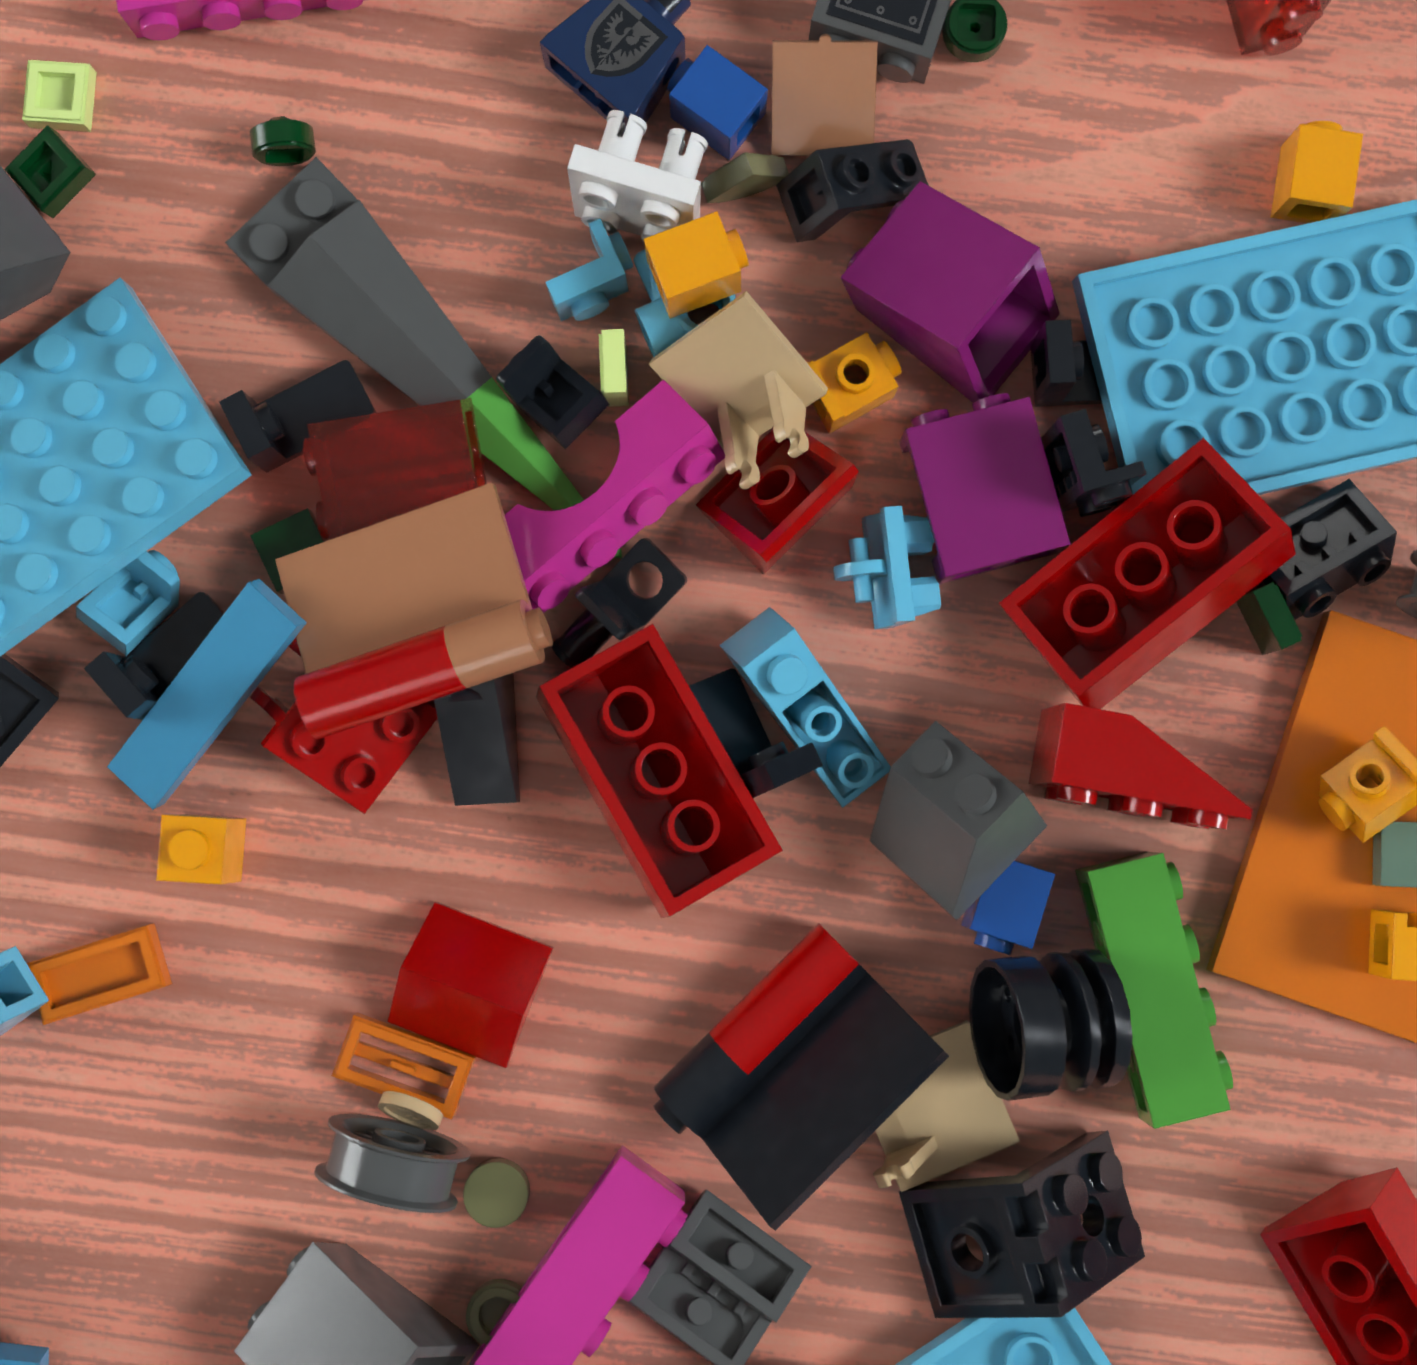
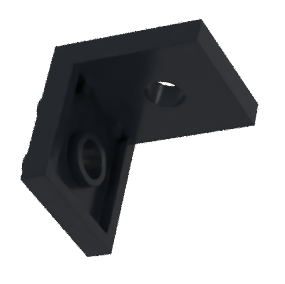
[899,1130,1145,1318]

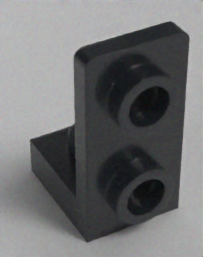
[776,139,929,242]
[1030,320,1102,407]
[219,360,376,473]
[84,592,224,720]
[689,668,823,798]

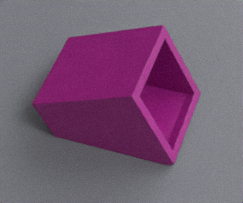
[840,181,1060,403]

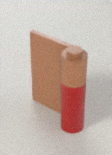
[275,483,553,739]

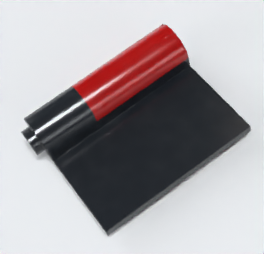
[653,923,949,1231]

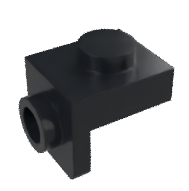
[496,335,610,449]

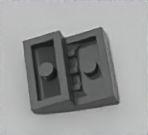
[628,1189,812,1365]

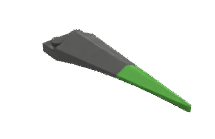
[225,157,622,559]

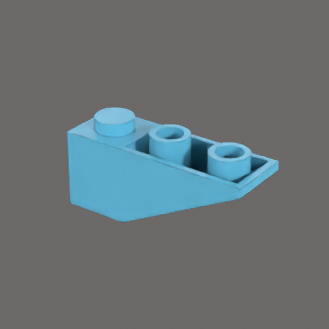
[719,607,891,808]

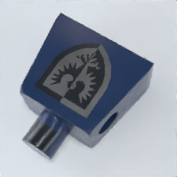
[540,0,691,135]

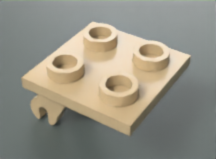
[649,291,828,489]
[873,1020,1020,1192]

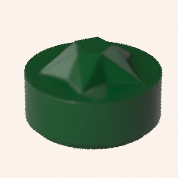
[942,0,1008,62]
[250,116,316,166]

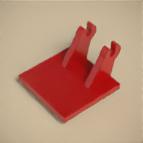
[250,637,437,814]

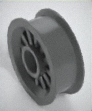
[314,1114,471,1213]

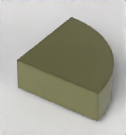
[701,153,789,203]

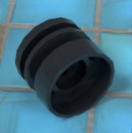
[969,948,1133,1101]

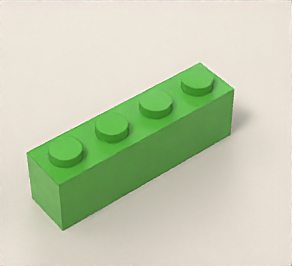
[1075,851,1233,1129]

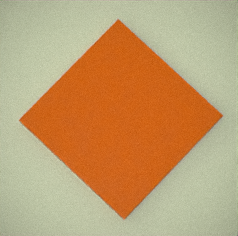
[1206,610,1417,1043]

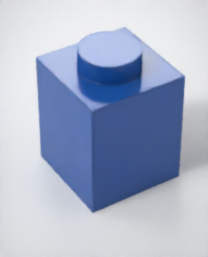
[667,45,768,161]
[961,861,1055,955]

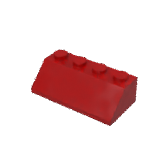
[999,438,1296,709]
[536,624,783,918]
[1260,1167,1417,1365]

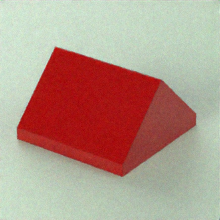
[696,429,859,575]
[387,902,554,1068]

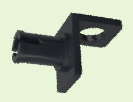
[552,538,687,668]

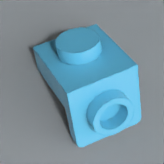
[546,218,634,321]
[76,550,180,656]

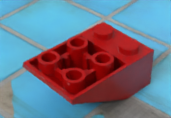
[1028,703,1253,830]

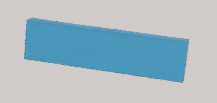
[107,579,307,810]

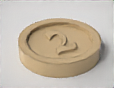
[378,1091,443,1130]

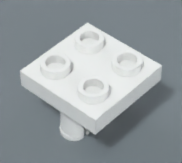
[567,110,708,242]

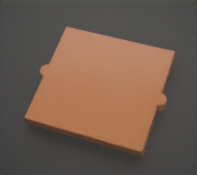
[771,34,878,156]

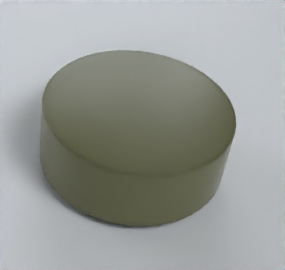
[463,1158,530,1228]
[466,1279,521,1345]

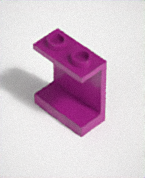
[899,393,1070,584]

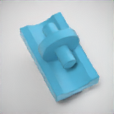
[833,506,941,630]

